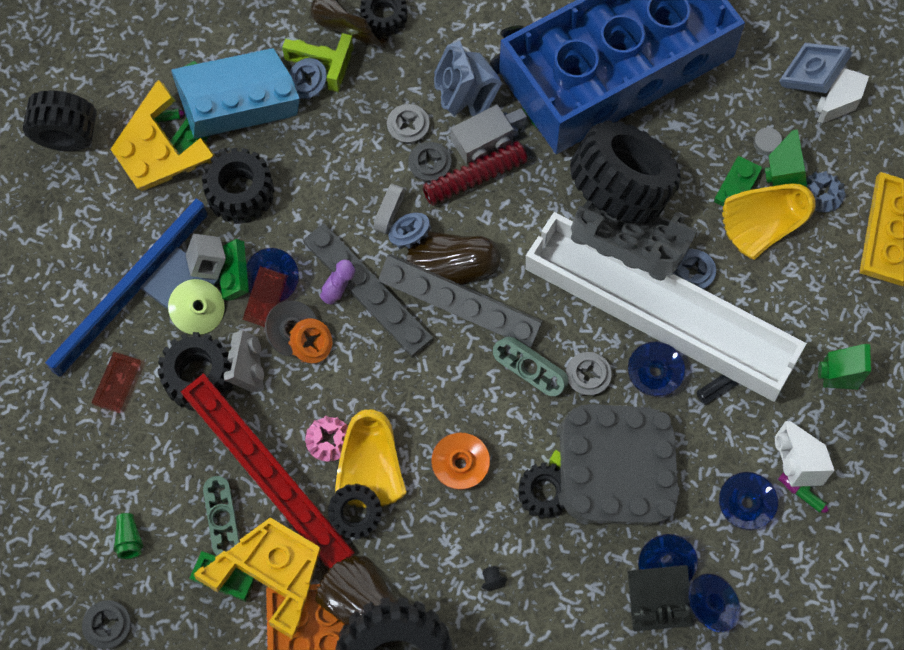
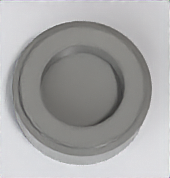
[754,128,782,155]

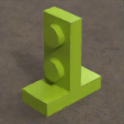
[282,33,354,92]

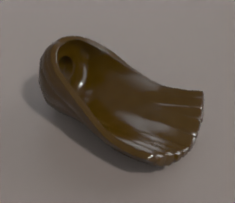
[310,0,388,47]
[407,231,501,285]
[315,555,402,647]

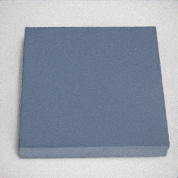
[779,43,852,93]
[141,247,220,310]

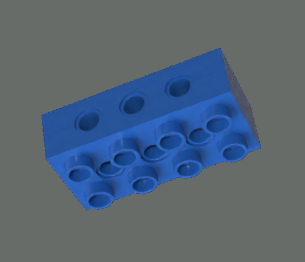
[499,0,745,154]

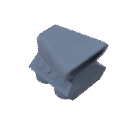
[434,41,502,117]

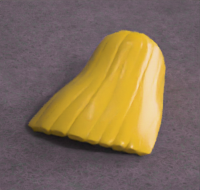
[722,183,816,260]
[335,409,406,508]

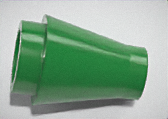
[113,513,143,559]

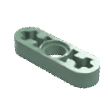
[493,337,569,396]
[203,476,240,556]

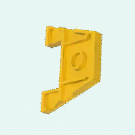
[110,80,215,191]
[194,517,320,639]

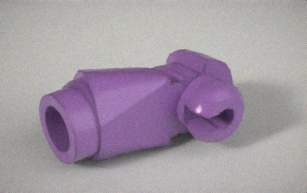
[320,260,355,304]

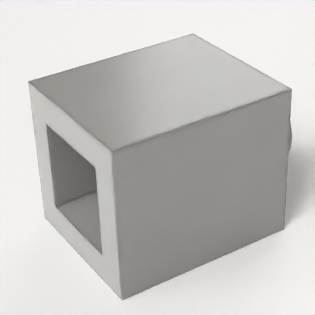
[186,234,226,280]

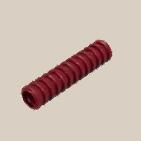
[423,141,528,206]

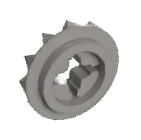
[387,104,429,144]
[566,352,612,397]

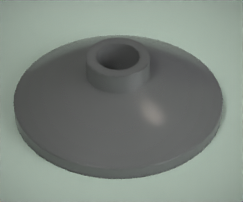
[265,300,317,357]

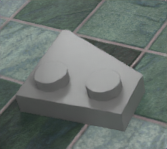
[224,330,264,392]

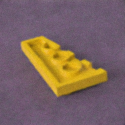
[859,172,904,286]

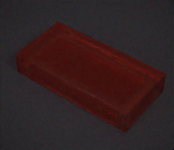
[243,266,288,327]
[91,352,141,413]

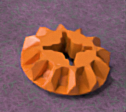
[288,318,332,364]

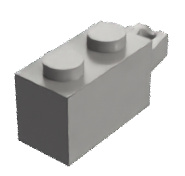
[450,105,527,165]

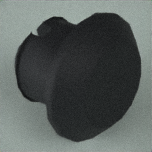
[481,566,507,591]

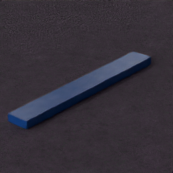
[45,198,207,377]

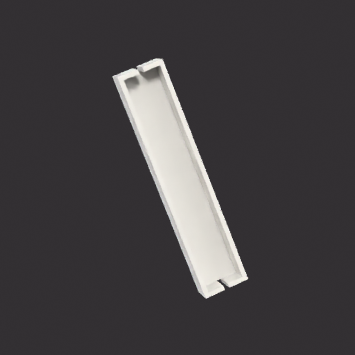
[526,212,807,402]

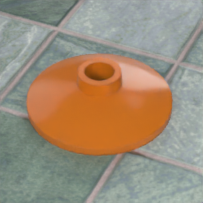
[432,433,490,490]

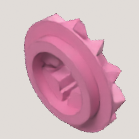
[305,416,348,462]

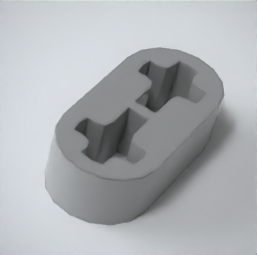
[373,184,405,234]

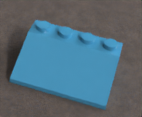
[171,48,299,139]

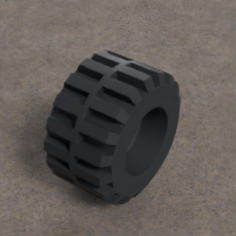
[23,90,97,151]
[202,148,274,224]
[158,332,233,411]

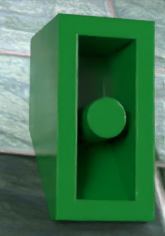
[765,130,807,187]
[818,344,871,390]

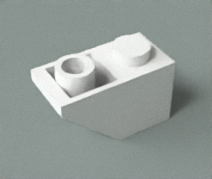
[816,68,869,123]
[775,421,834,487]

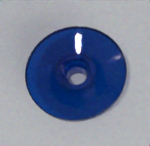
[246,248,299,304]
[628,342,685,397]
[719,472,778,530]
[638,534,698,582]
[689,574,741,632]

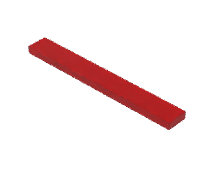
[181,373,354,569]

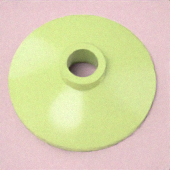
[168,279,225,335]

